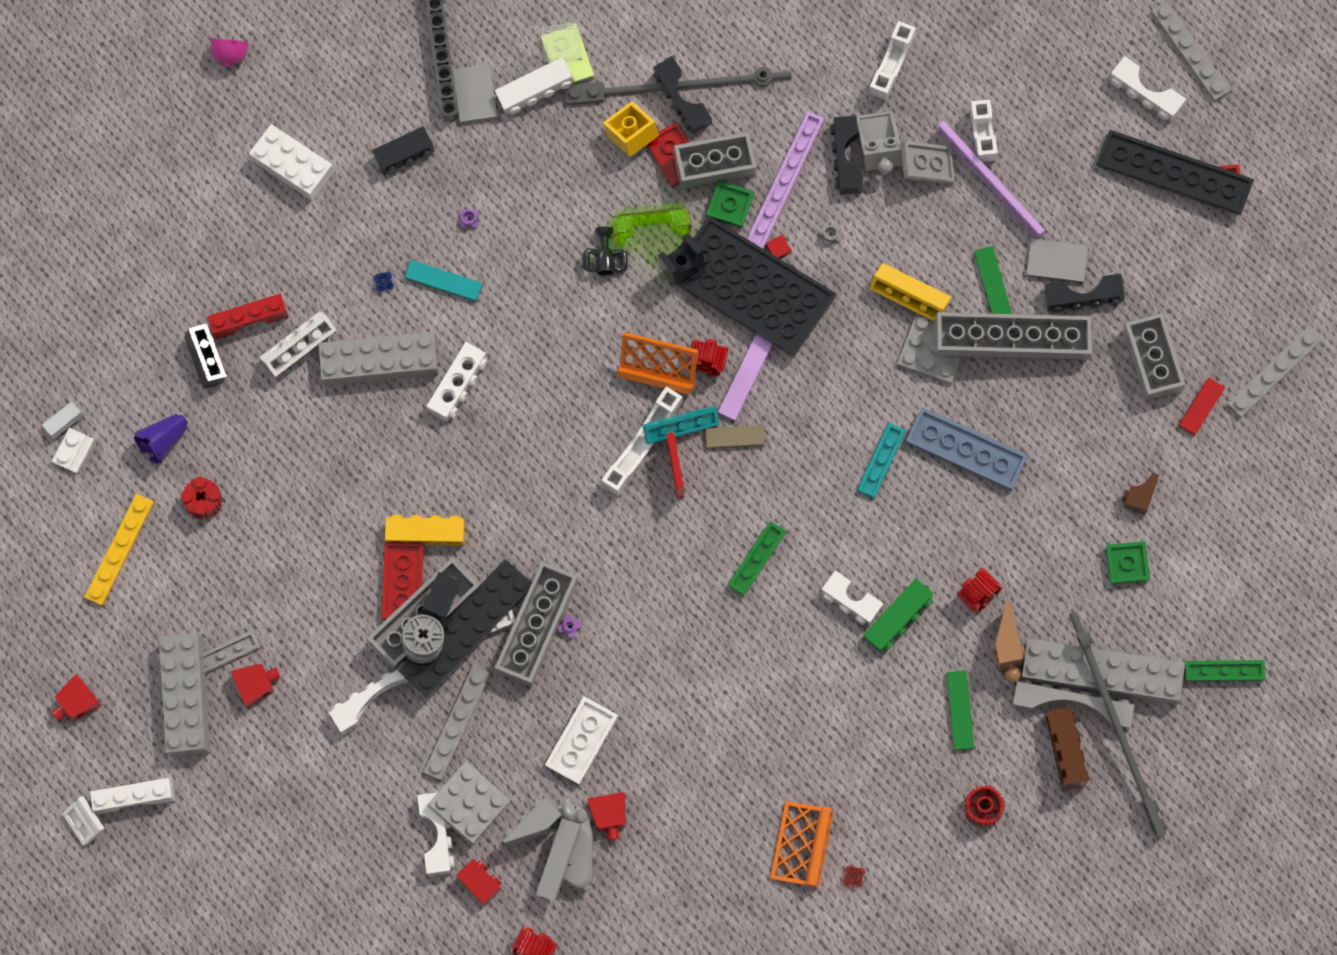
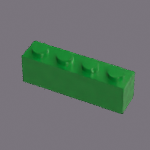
[863,578,933,654]

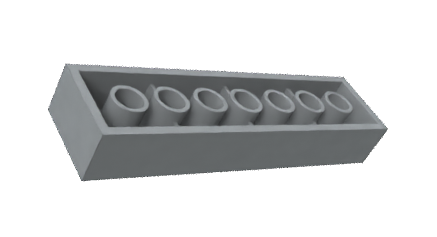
[934,312,1092,360]
[1021,638,1185,705]

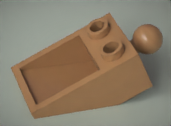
[994,602,1026,683]

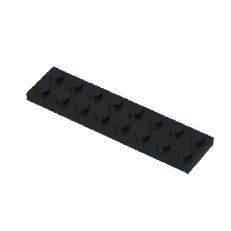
[1096,130,1254,216]
[398,559,532,698]

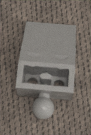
[857,111,903,174]

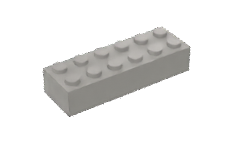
[319,332,439,386]
[366,558,479,669]
[495,561,579,687]
[159,632,210,757]

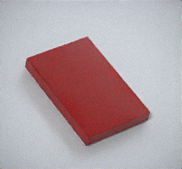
[647,122,689,187]
[667,432,685,499]

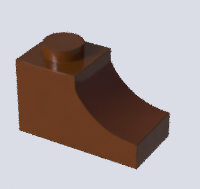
[1122,473,1159,515]

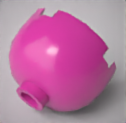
[211,38,248,67]

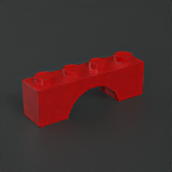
[207,293,289,340]

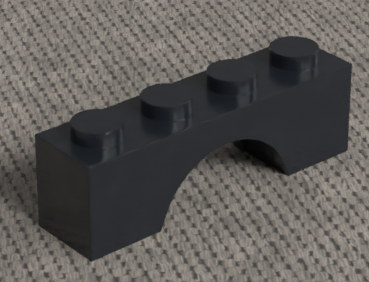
[652,56,712,134]
[830,115,863,195]
[1044,274,1125,313]

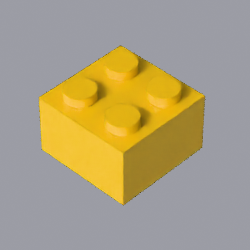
[603,101,659,157]

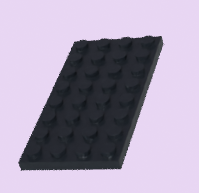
[667,216,837,357]

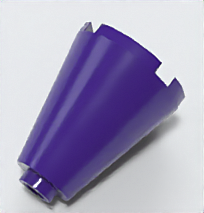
[133,414,188,464]

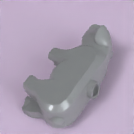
[552,797,597,891]

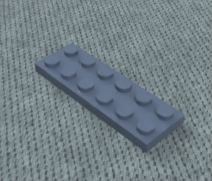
[906,407,1028,491]

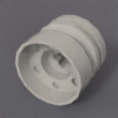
[402,615,444,664]

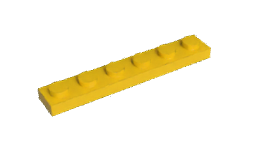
[84,494,154,606]

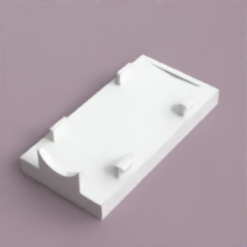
[545,696,618,785]

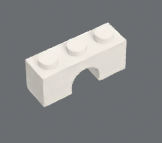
[970,100,998,162]
[821,571,884,626]

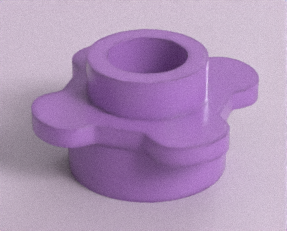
[460,209,479,228]
[558,615,581,638]

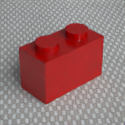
[456,859,502,906]

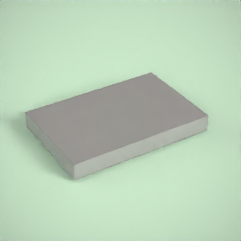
[452,64,498,124]
[900,141,955,184]
[1026,238,1088,284]

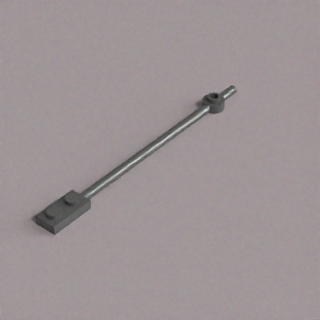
[565,67,792,105]
[1069,612,1167,838]

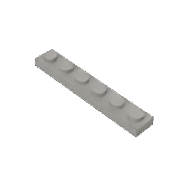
[1151,1,1231,102]
[1227,326,1322,418]
[424,666,491,781]

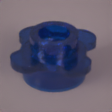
[374,272,394,292]

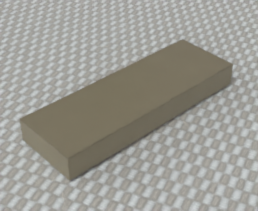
[706,425,765,449]

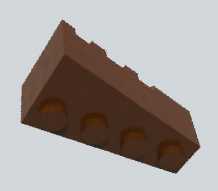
[1045,707,1089,791]

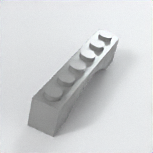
[1012,680,1135,731]

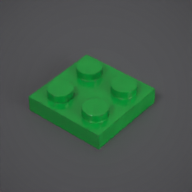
[706,180,755,228]
[1106,541,1150,585]

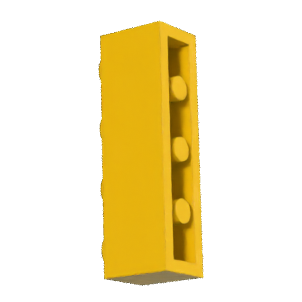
[869,263,951,321]
[385,515,465,546]

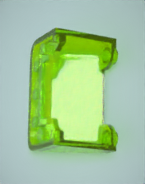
[612,202,691,247]

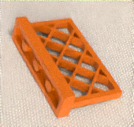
[617,332,698,395]
[770,801,834,889]

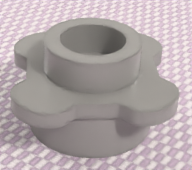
[820,224,842,245]

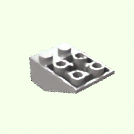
[503,798,563,849]

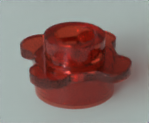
[843,865,865,887]

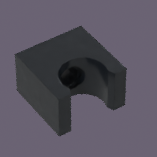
[657,233,705,286]
[421,572,461,623]

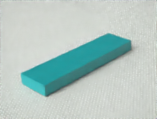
[405,260,483,302]
[642,405,719,445]
[857,422,906,500]

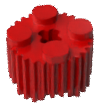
[687,339,729,377]
[181,477,223,520]
[956,568,1003,613]
[964,785,1005,828]
[510,926,557,955]

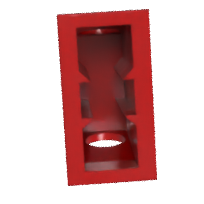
[230,663,281,708]
[51,674,102,721]
[587,792,626,841]

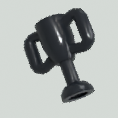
[582,226,628,276]

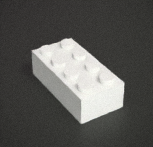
[249,124,335,201]

